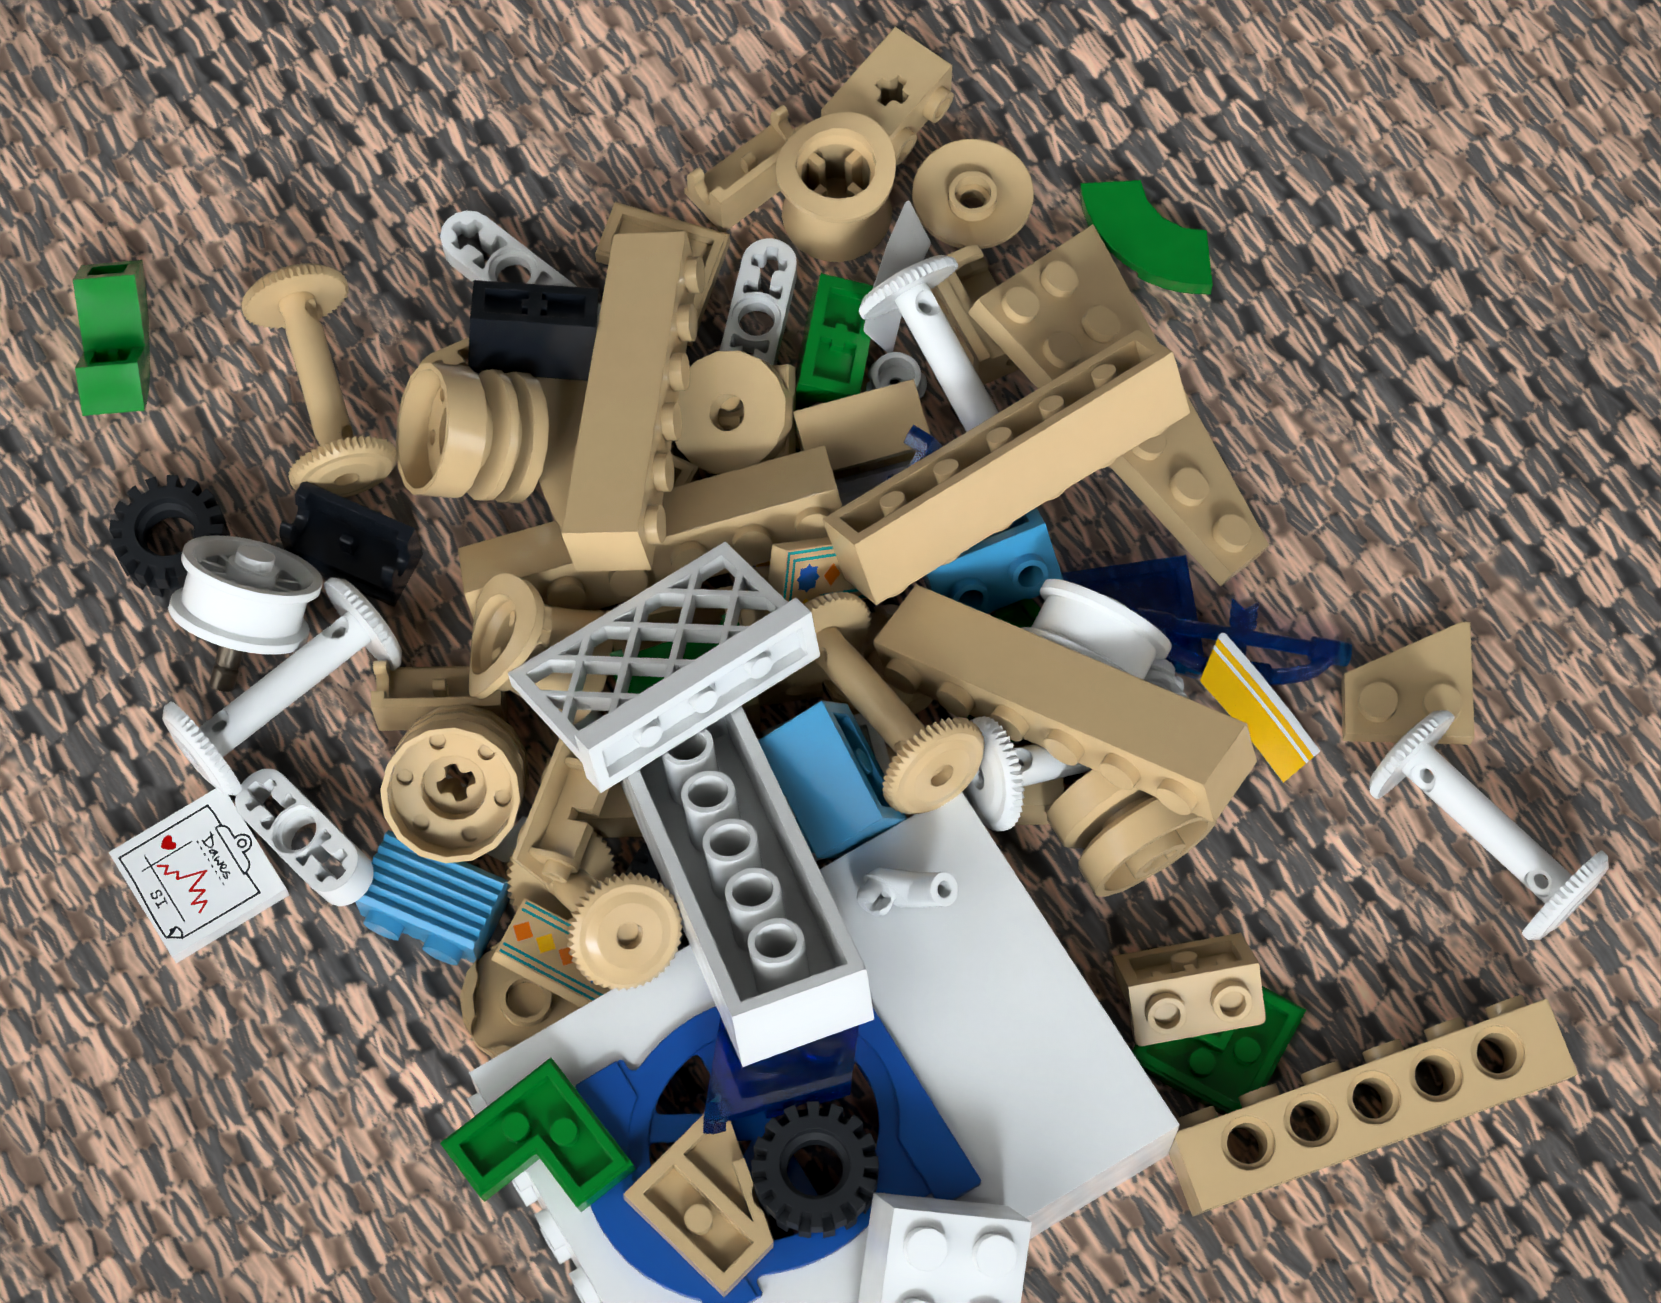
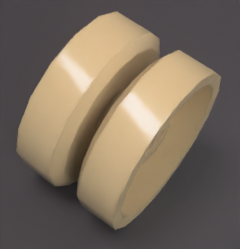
[1047,769,1217,897]

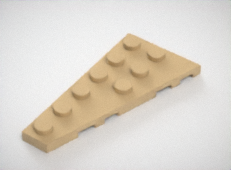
[968,224,1269,587]

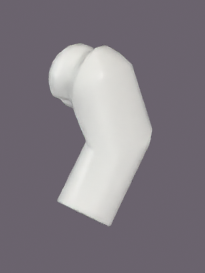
[857,867,958,916]

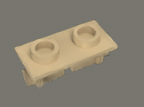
[511,738,609,885]

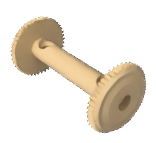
[241,263,397,497]
[782,592,985,814]
[505,829,683,991]

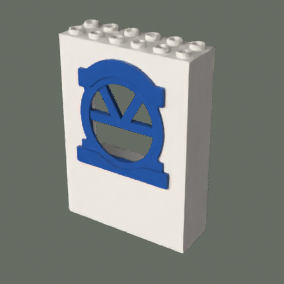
[467,792,1180,1303]

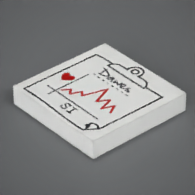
[109,788,290,964]

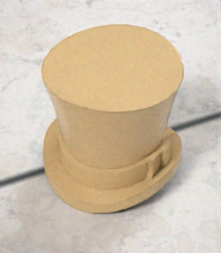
[776,112,896,262]
[469,573,613,725]

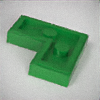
[1132,986,1306,1115]
[440,1057,636,1212]

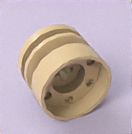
[396,363,549,504]
[380,704,529,863]

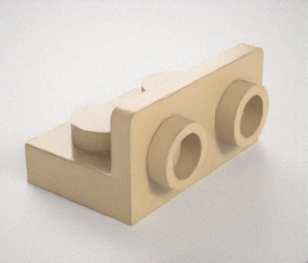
[1113,933,1266,1046]

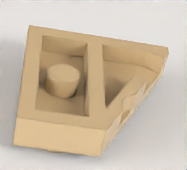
[1341,622,1475,745]
[623,1099,774,1297]

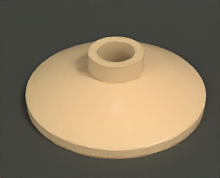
[912,139,1034,249]

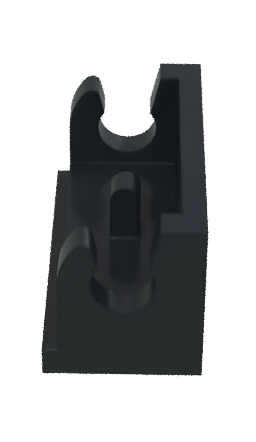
[468,280,599,381]
[279,481,423,607]

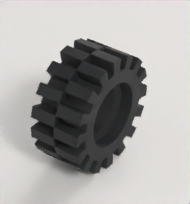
[109,475,230,597]
[751,1101,879,1238]

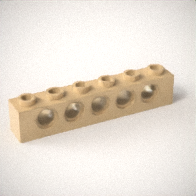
[1169,995,1578,1216]

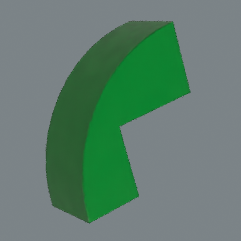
[73,260,150,416]

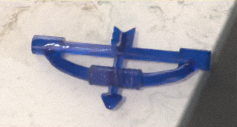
[1133,598,1352,685]

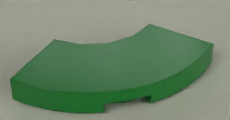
[1079,180,1213,294]

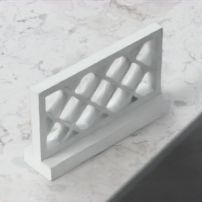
[508,541,820,793]

